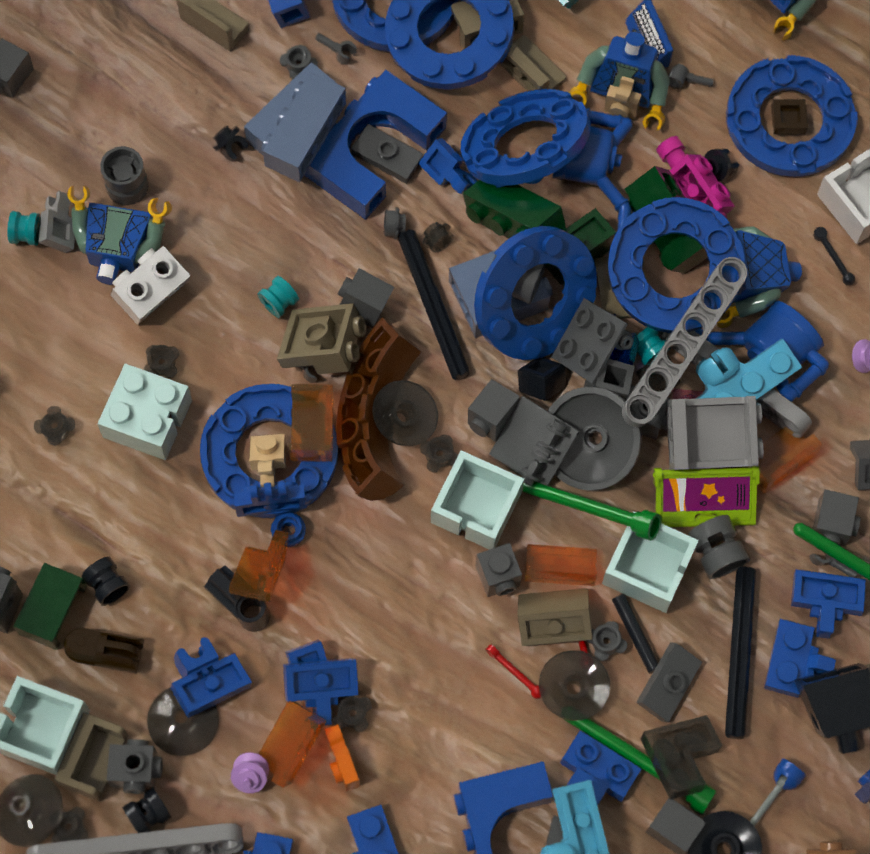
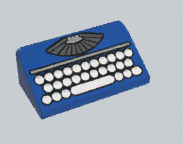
[625,0,673,68]

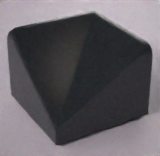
[518,357,566,401]

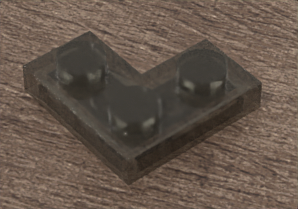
[640,715,722,800]

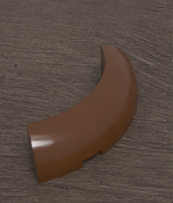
[336,317,421,501]

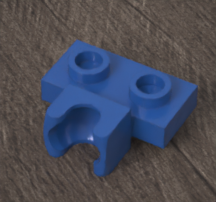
[171,637,252,718]
[560,731,641,806]

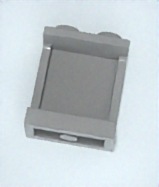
[666,396,764,470]

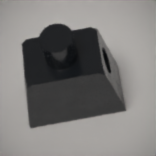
[795,663,870,753]

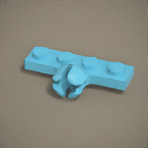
[696,339,802,400]
[540,780,609,854]

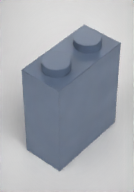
[449,250,553,338]

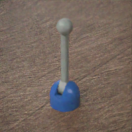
[750,758,806,827]

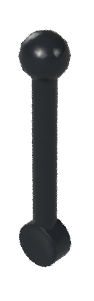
[813,227,855,286]

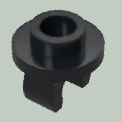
[213,125,249,161]
[704,148,739,182]

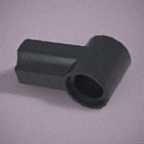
[204,565,270,632]

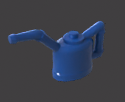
[552,108,633,229]
[695,301,829,402]

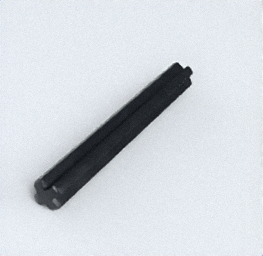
[398,229,469,380]
[725,566,756,739]

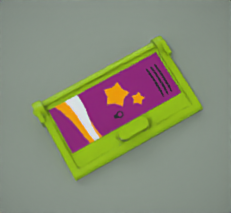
[653,466,760,527]

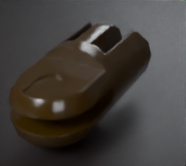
[64,628,145,674]

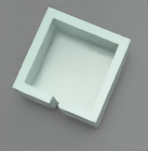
[97,364,192,460]
[430,450,524,550]
[602,511,699,613]
[0,676,90,775]

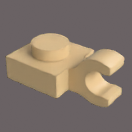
[604,76,641,120]
[249,434,286,487]

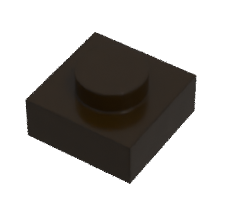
[771,99,808,135]

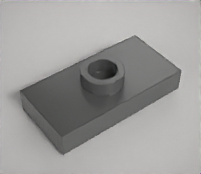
[351,124,424,184]
[636,643,702,722]

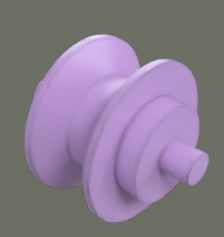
[852,339,870,373]
[231,752,269,793]

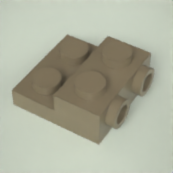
[277,303,366,374]

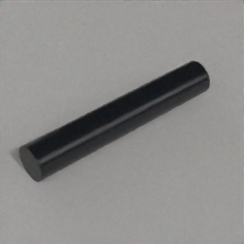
[612,594,659,674]

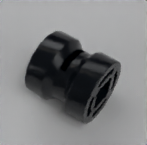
[81,557,130,606]
[122,788,172,833]

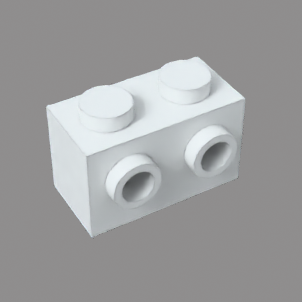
[111,246,190,325]

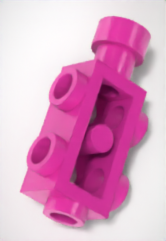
[656,136,735,219]

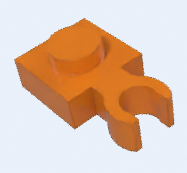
[325,724,360,791]

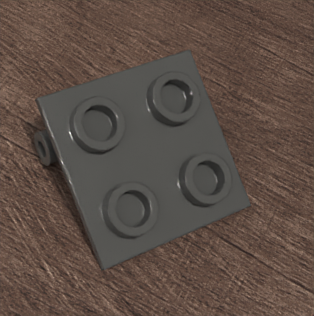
[551,298,634,384]
[489,396,580,486]

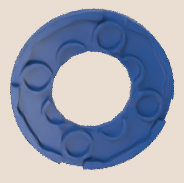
[332,0,459,52]
[385,0,515,89]
[726,55,857,177]
[461,89,591,187]
[608,197,745,333]
[474,226,597,360]
[200,384,338,518]

